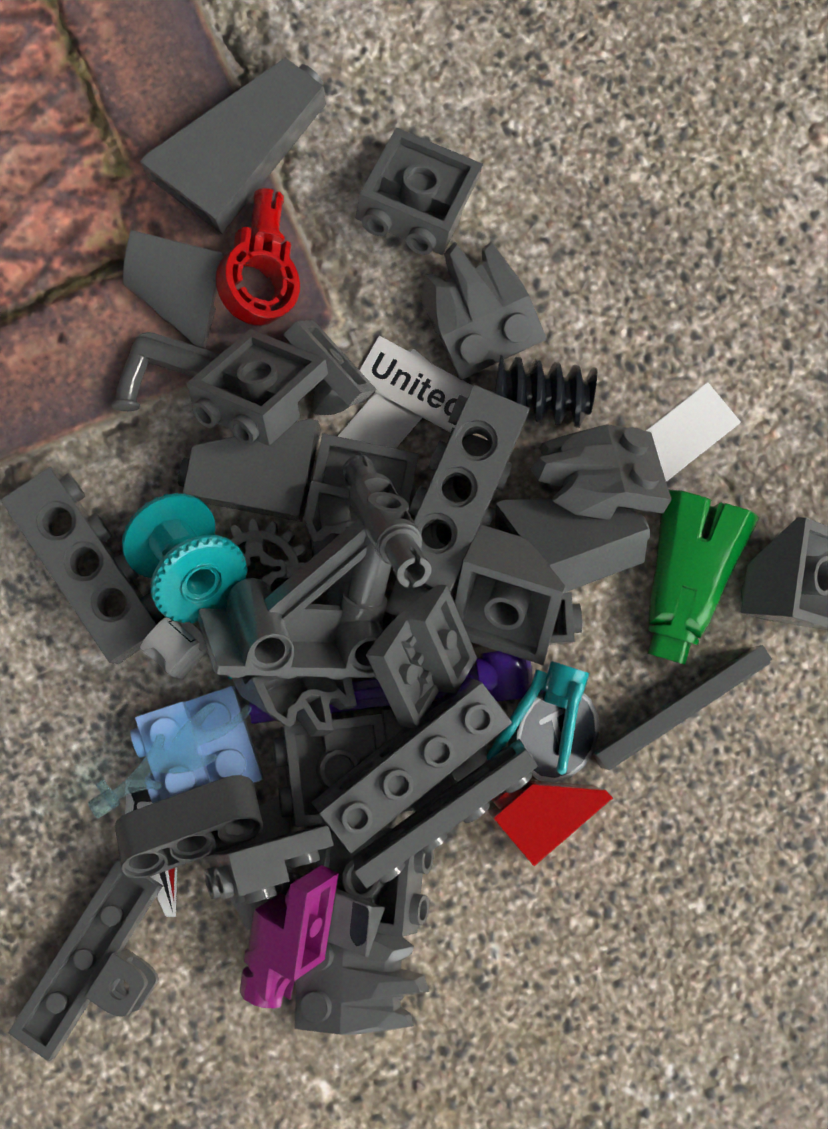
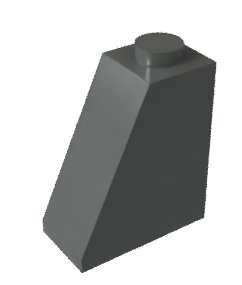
[178,418,321,522]
[495,499,650,593]

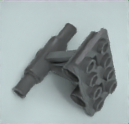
[198,455,431,680]

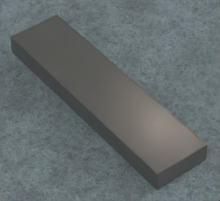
[592,645,772,770]

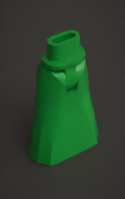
[647,489,759,665]

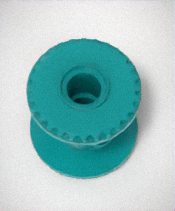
[122,493,247,623]

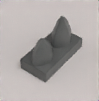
[283,320,377,415]

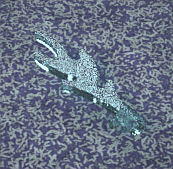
[88,704,252,819]

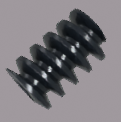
[495,355,597,428]

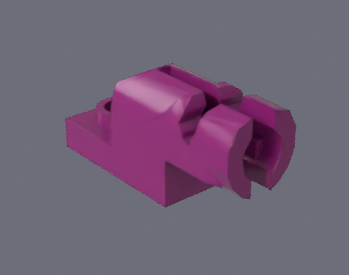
[239,865,338,1008]

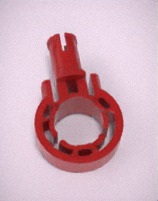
[216,188,300,326]

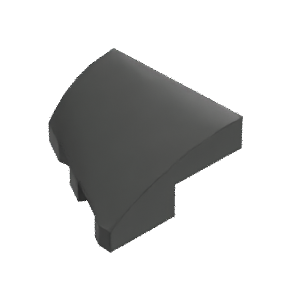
[123,230,225,349]

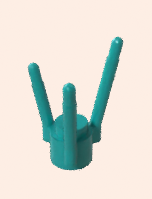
[486,661,590,775]

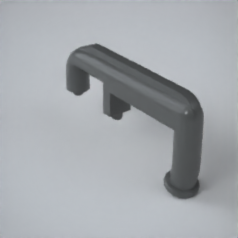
[111,332,220,412]

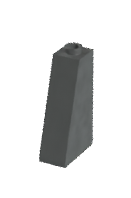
[140,57,326,234]

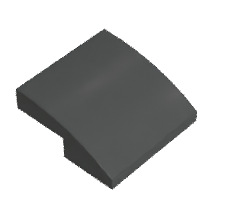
[366,585,477,729]

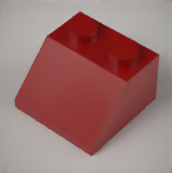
[489,780,613,866]

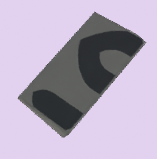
[281,872,385,957]

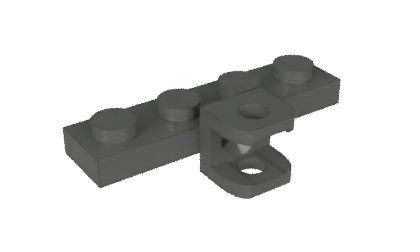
[353,738,538,888]
[8,859,163,1061]

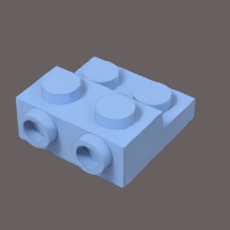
[130,686,264,803]

